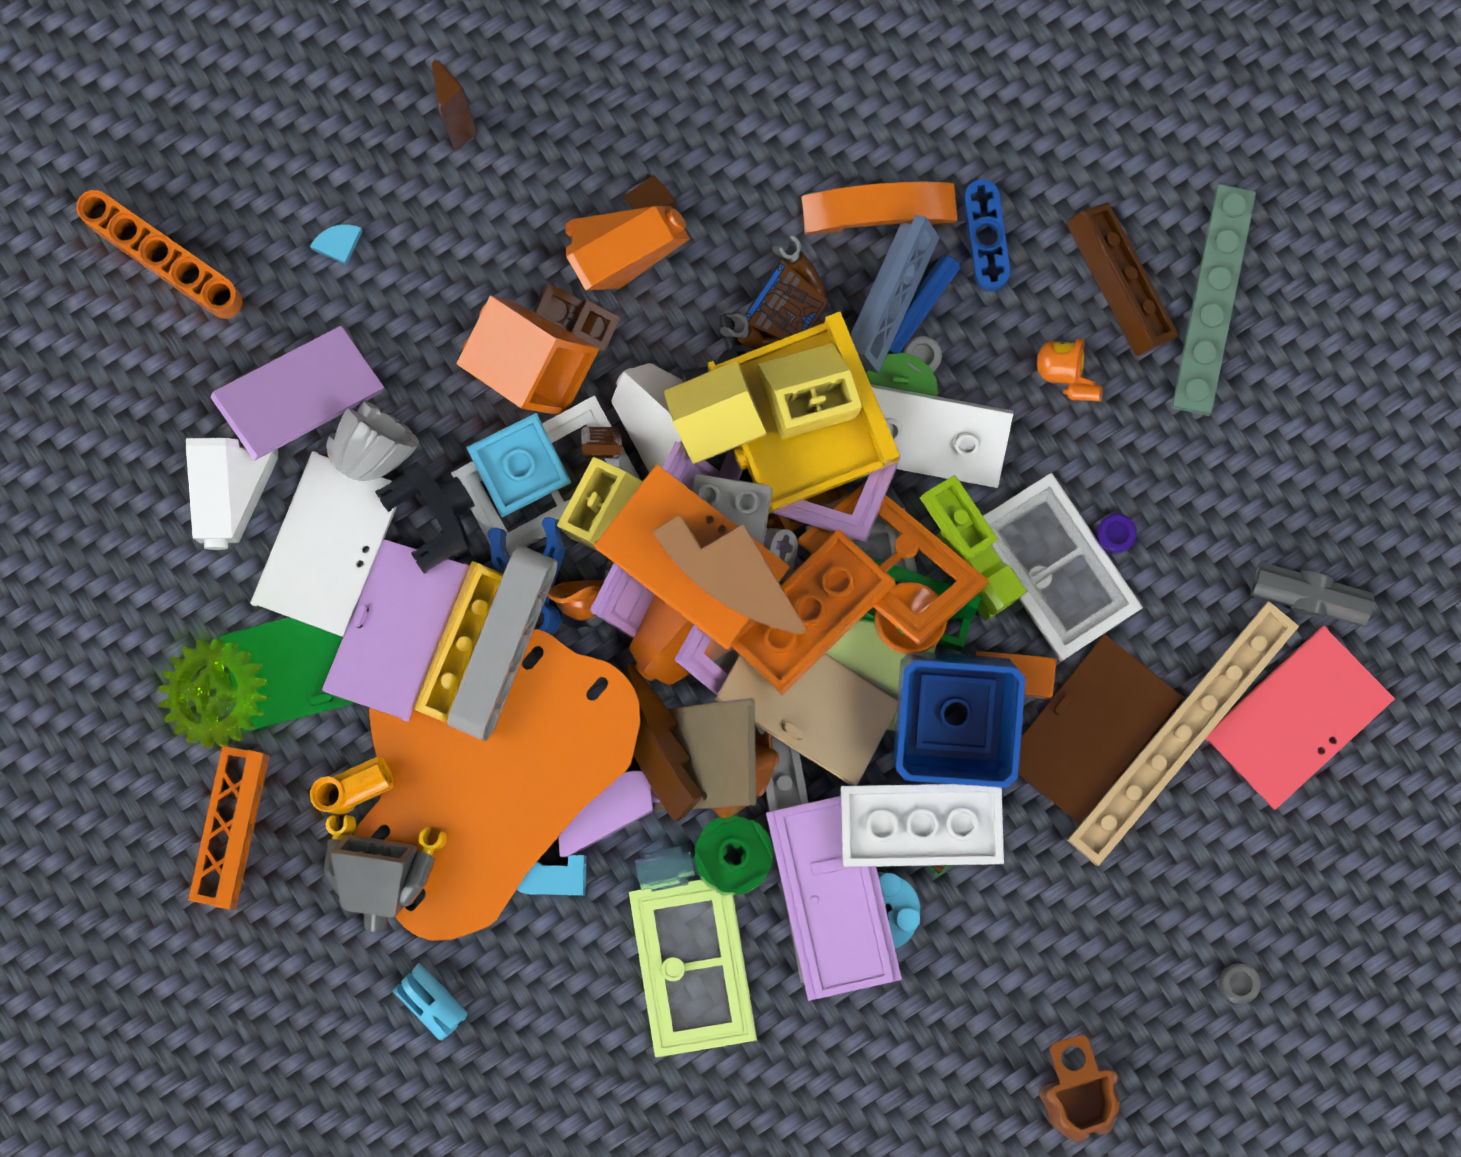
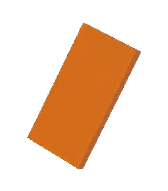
[731,528,896,696]

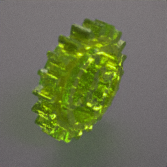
[158,638,267,748]

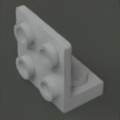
[692,474,773,545]

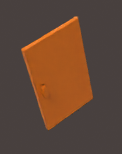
[593,464,790,650]

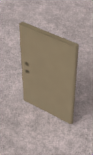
[654,698,756,812]

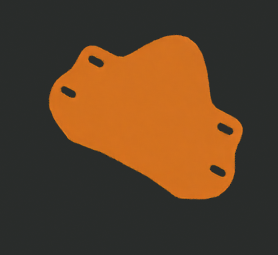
[354,629,640,941]

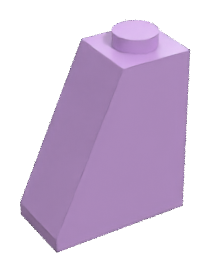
[559,771,660,858]

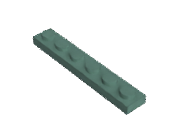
[1171,184,1256,416]

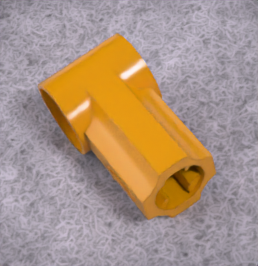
[310,756,394,815]

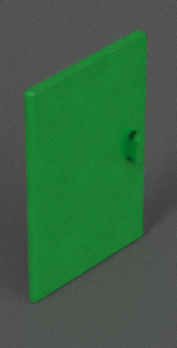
[219,609,369,733]

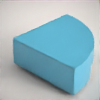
[310,224,363,265]

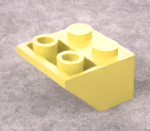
[757,343,862,440]
[557,457,643,553]

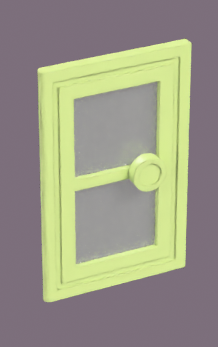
[629,880,757,1058]

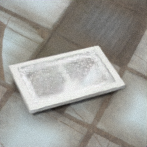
[983,473,1143,661]

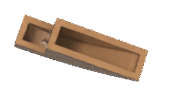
[652,515,808,635]

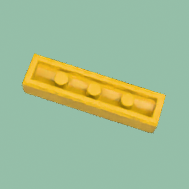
[413,561,504,723]

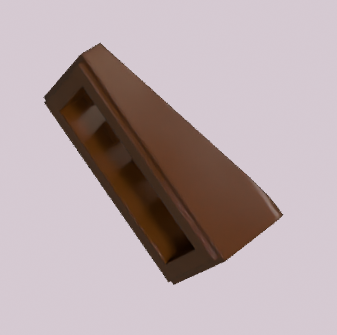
[581,426,622,459]

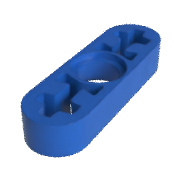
[963,179,1010,292]

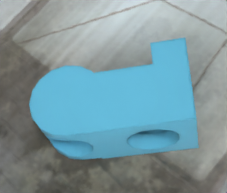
[517,855,587,895]

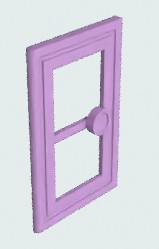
[717,446,901,542]

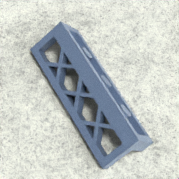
[850,214,940,373]

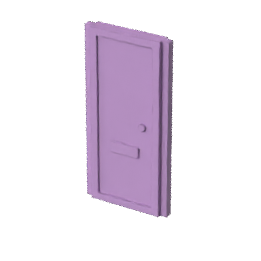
[590,441,720,638]
[766,796,902,1001]

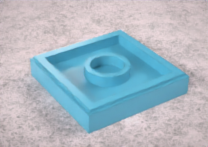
[466,413,572,517]

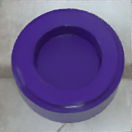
[1096,514,1137,554]

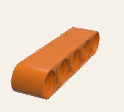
[76,190,242,319]

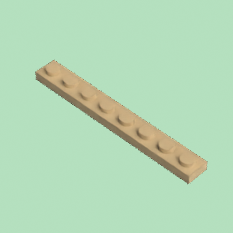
[1067,601,1299,866]

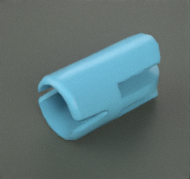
[392,963,468,1040]

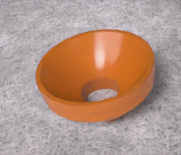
[874,582,947,655]

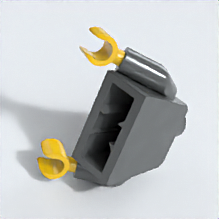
[324,815,447,932]

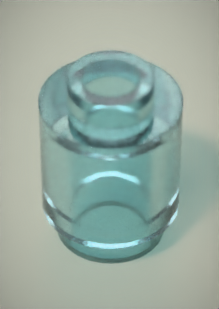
[635,846,695,892]

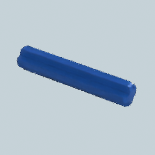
[889,255,960,354]

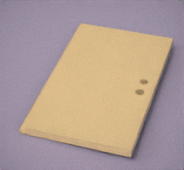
[715,653,897,786]

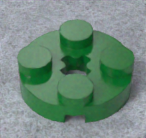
[694,815,774,896]

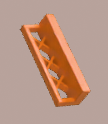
[188,746,270,910]

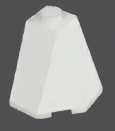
[611,363,683,473]
[186,438,278,550]

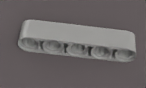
[447,545,558,741]

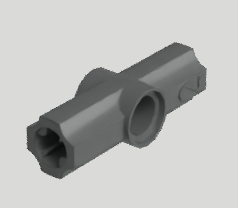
[1250,562,1375,627]

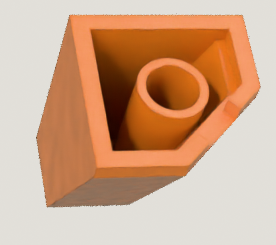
[565,206,690,290]
[629,595,733,686]

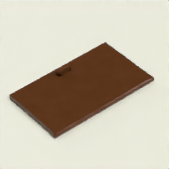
[1018,634,1184,825]

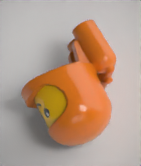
[1036,338,1103,402]

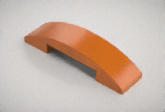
[802,182,958,235]

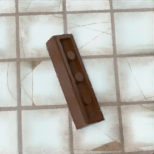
[431,59,477,150]
[1067,202,1179,356]

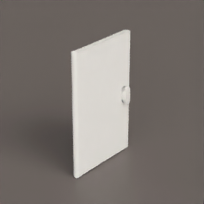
[250,451,397,637]

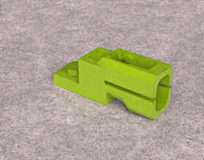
[920,475,1028,621]

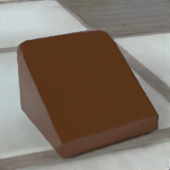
[623,175,677,210]

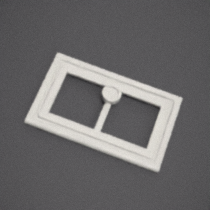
[451,395,640,556]

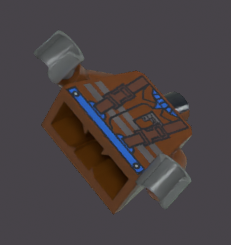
[720,234,828,350]

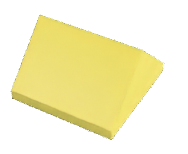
[664,361,767,465]

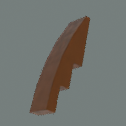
[622,663,704,822]

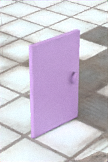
[322,539,470,722]

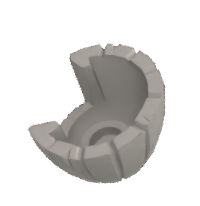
[326,400,419,481]

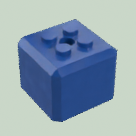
[893,652,1026,788]

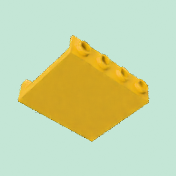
[708,312,900,514]

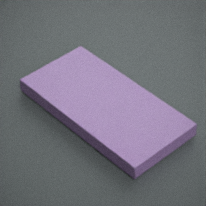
[210,326,384,461]

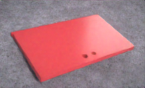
[1205,625,1395,811]

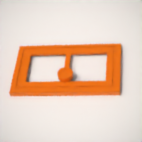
[797,482,989,645]

